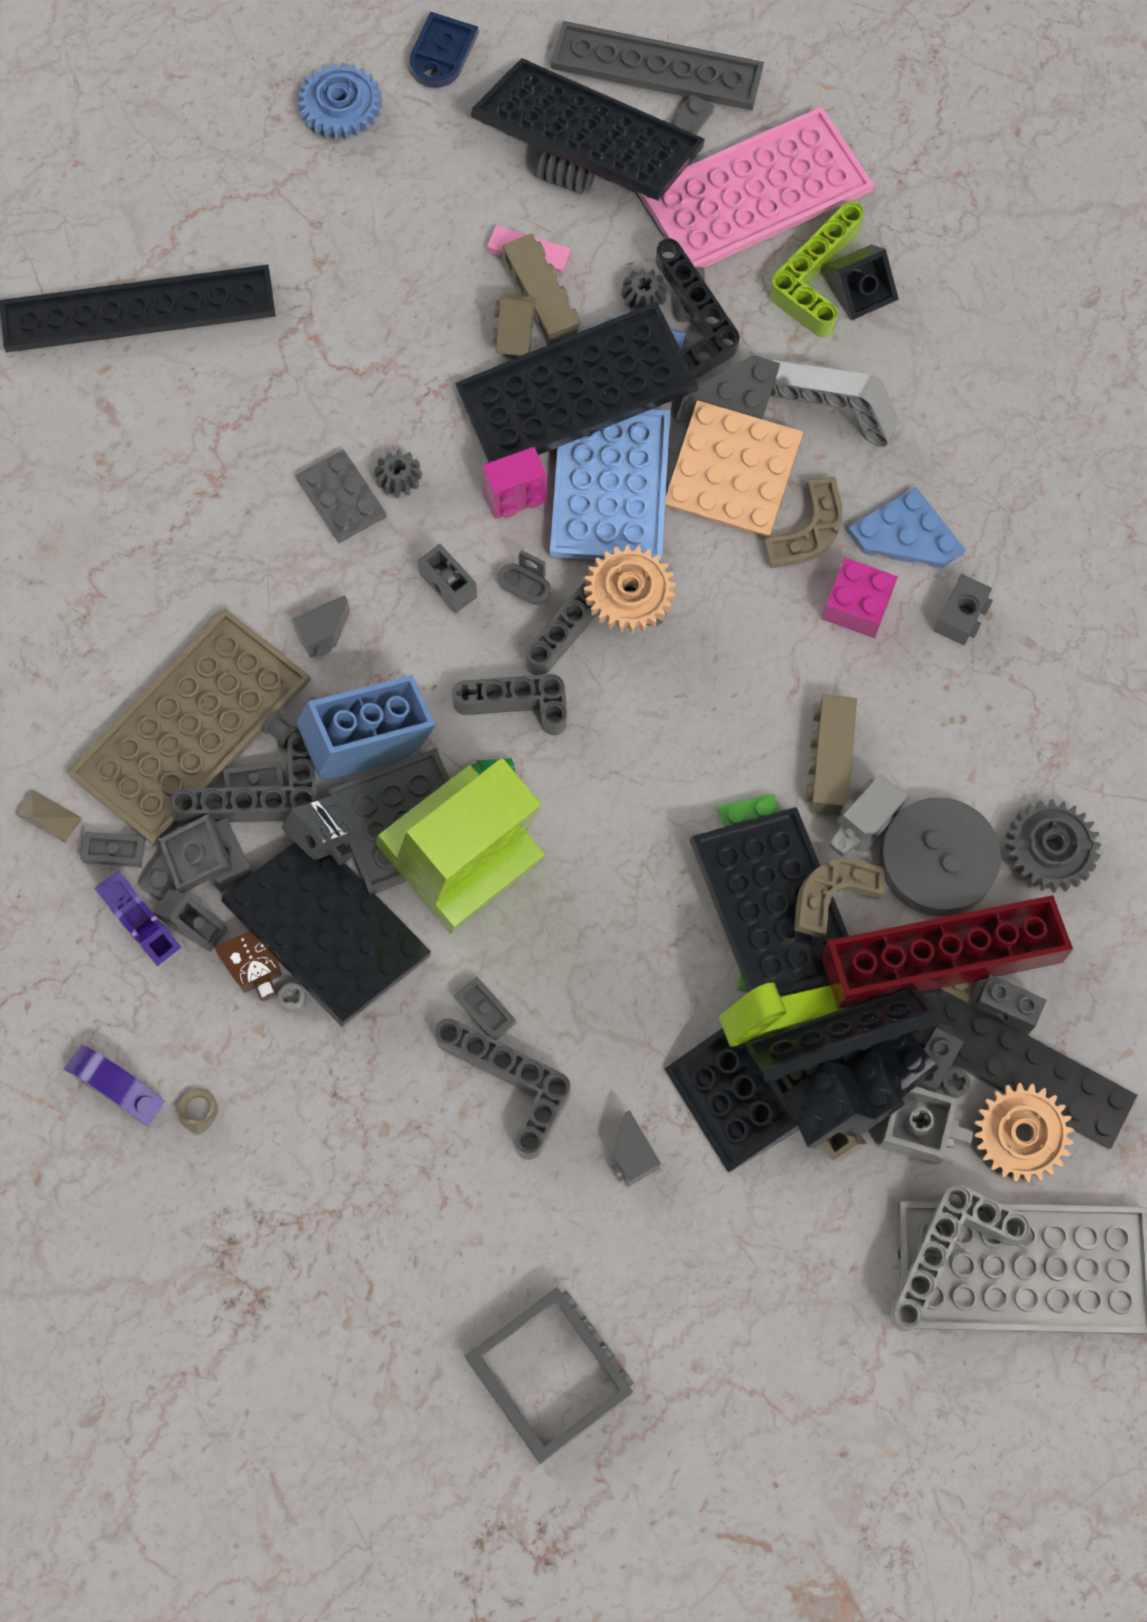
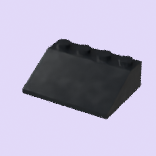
[664,1028,799,1172]

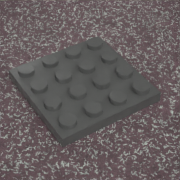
[327,748,450,894]

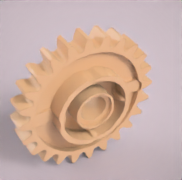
[584,545,676,634]
[973,1083,1074,1183]

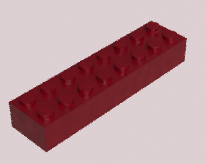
[821,895,1073,1009]

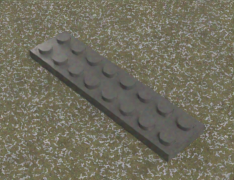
[551,21,764,110]

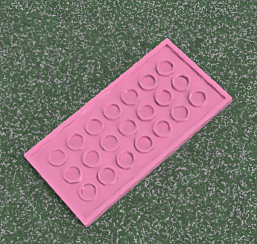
[638,107,874,268]

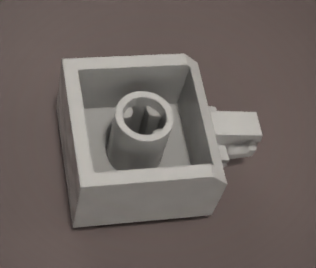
[829,774,908,857]
[879,1087,973,1164]

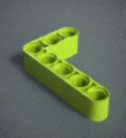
[769,202,864,337]
[718,982,848,1046]

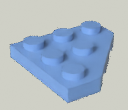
[847,487,965,568]

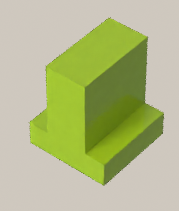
[376,758,545,934]

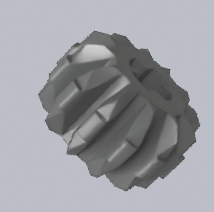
[621,267,667,311]
[374,449,422,498]

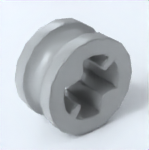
[278,983,307,1012]

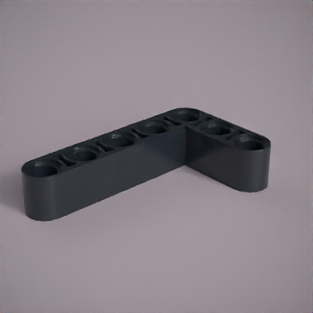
[656,238,740,379]

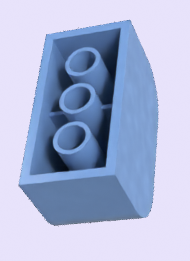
[296,675,435,779]

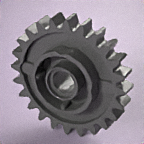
[1004,799,1101,893]

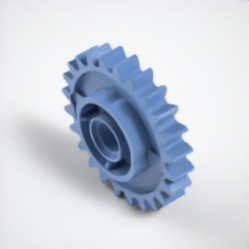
[298,62,382,140]

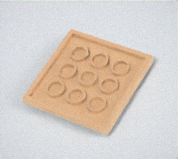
[665,400,803,538]

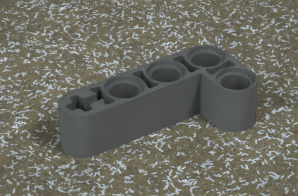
[452,674,567,735]

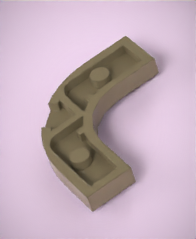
[764,477,842,568]
[794,858,885,938]

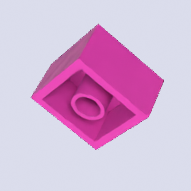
[482,447,547,519]
[822,557,898,638]

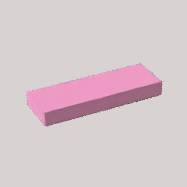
[487,225,571,275]

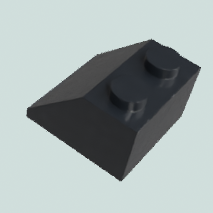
[825,244,899,320]

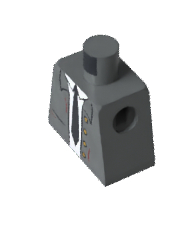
[282,795,354,865]

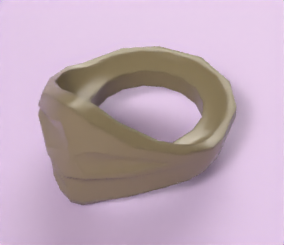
[177,1088,218,1135]

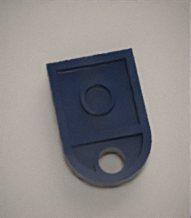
[410,11,479,88]

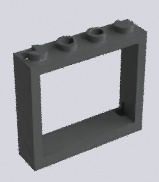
[465,1287,634,1465]

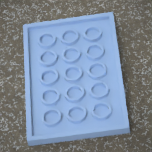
[550,409,670,564]

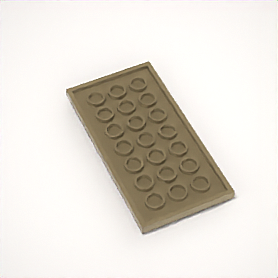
[67,609,311,847]

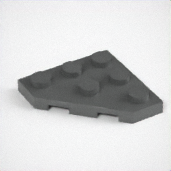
[676,355,781,423]

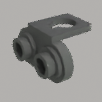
[498,550,551,605]

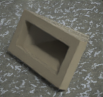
[15,790,81,843]

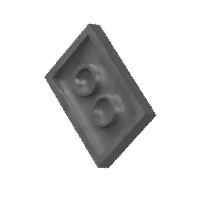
[296,449,387,543]

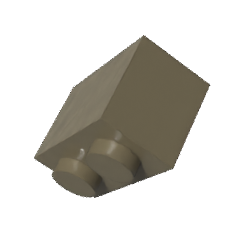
[492,293,536,356]

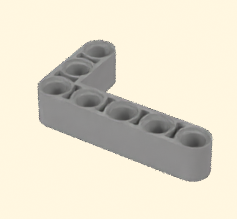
[770,360,899,447]
[890,1185,1030,1332]

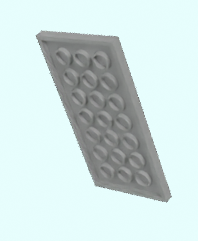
[898,1201,1147,1335]

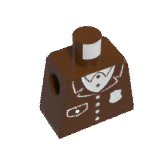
[214,931,282,1001]

